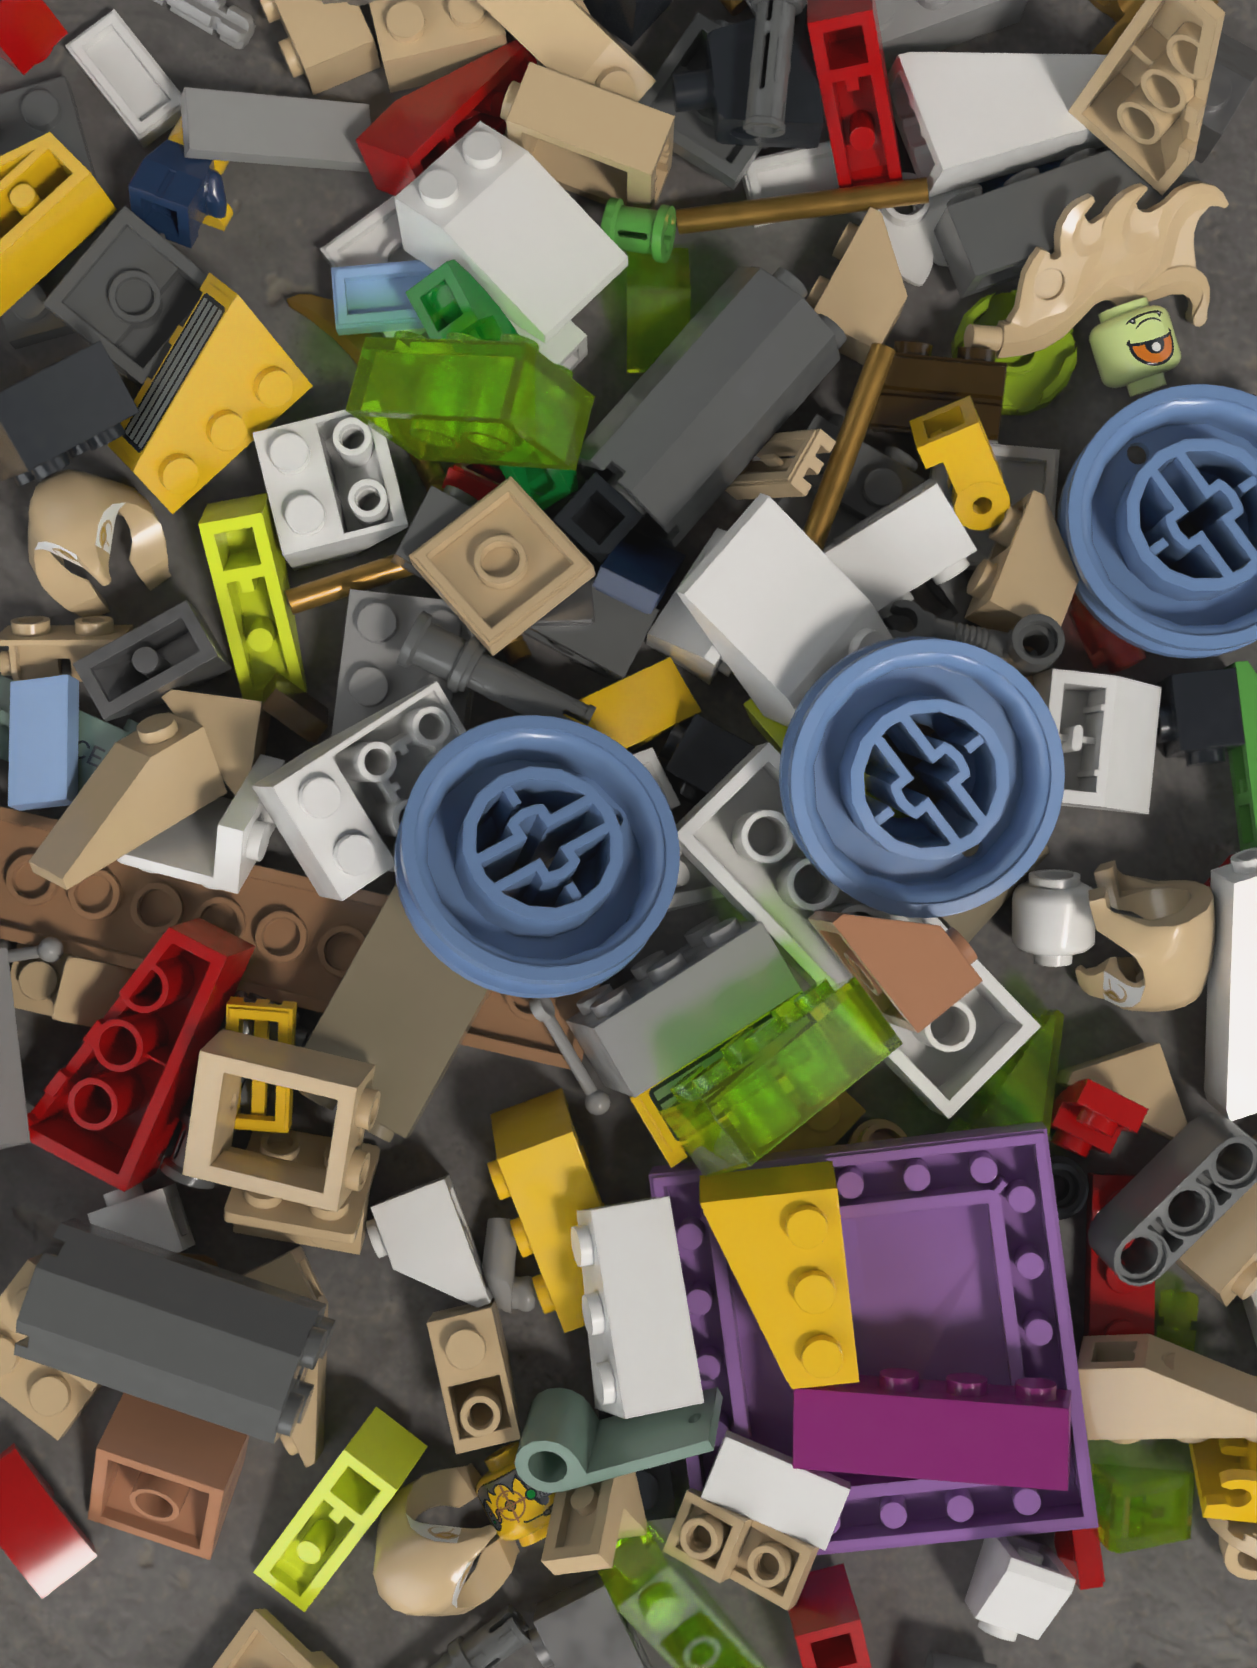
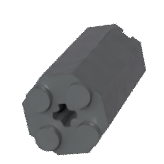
[572,266,847,548]
[14,1218,336,1444]

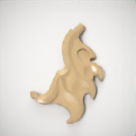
[964,181,1229,359]

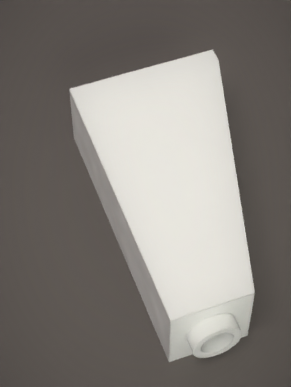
[887,52,1107,197]
[1204,847,1257,1121]

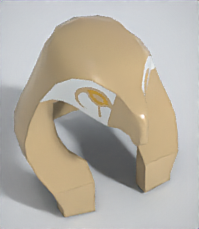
[28,469,171,617]
[1075,860,1216,1012]
[373,1463,520,1617]

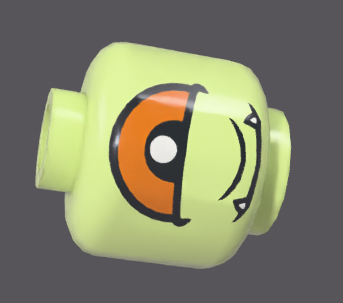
[1089,297,1181,397]

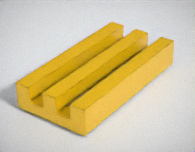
[226,996,297,1133]

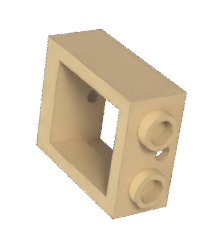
[500,62,675,210]
[182,1029,381,1212]

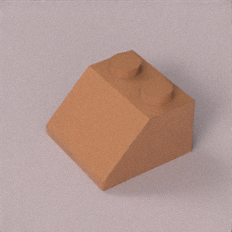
[807,910,983,1033]
[88,1392,250,1560]

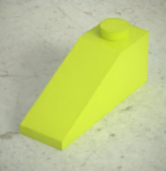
[198,493,307,701]
[253,1406,428,1612]

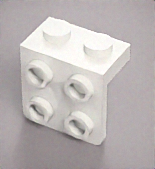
[117,754,285,894]

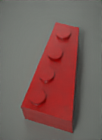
[27,917,255,1192]

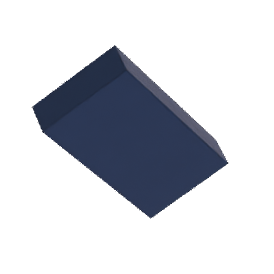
[592,529,686,615]

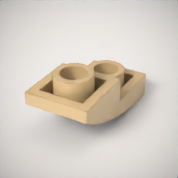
[663,1488,819,1611]

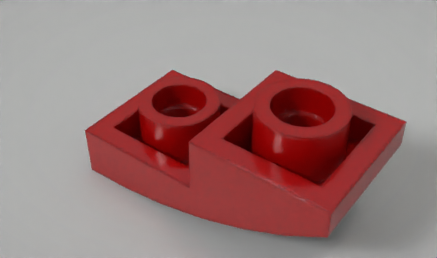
[1039,1078,1149,1158]
[0,1443,97,1599]

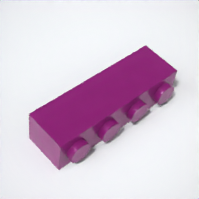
[793,1368,1071,1491]

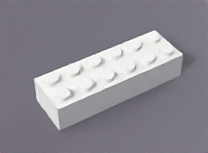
[676,742,1041,1119]

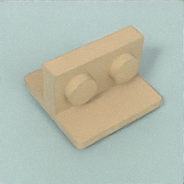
[224,1130,380,1255]

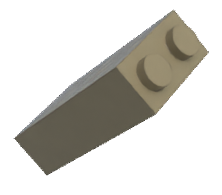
[299,884,491,1142]

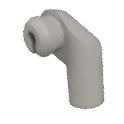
[482,1218,536,1314]

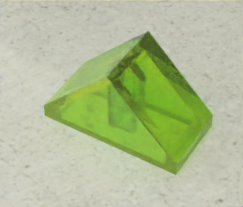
[627,248,691,373]
[1092,1463,1194,1554]

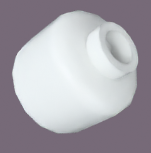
[1012,869,1095,967]

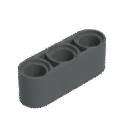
[1088,1112,1257,1286]

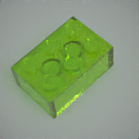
[345,331,595,470]
[659,977,903,1178]

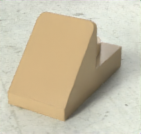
[10,943,136,1027]
[541,1472,647,1575]

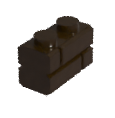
[870,341,1008,444]

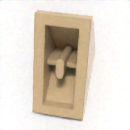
[161,689,271,795]
[1054,1042,1188,1140]

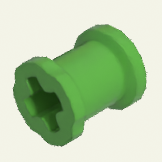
[601,198,676,263]

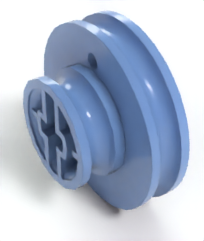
[1057,384,1257,658]
[779,636,1065,918]
[394,715,680,998]

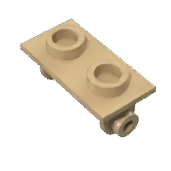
[0,616,133,682]

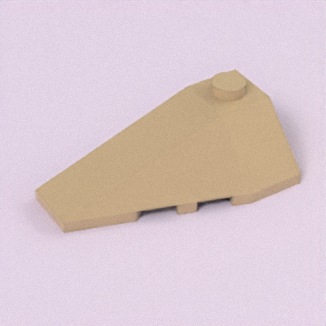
[1068,0,1225,196]

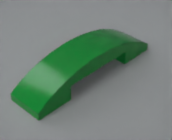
[405,259,579,511]

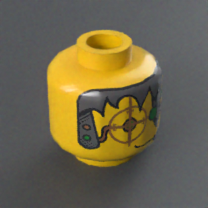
[475,1441,556,1547]

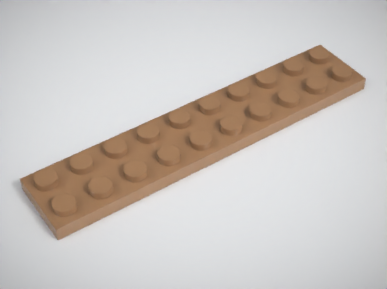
[0,807,600,1070]

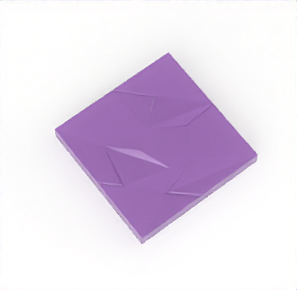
[649,1121,1099,1555]

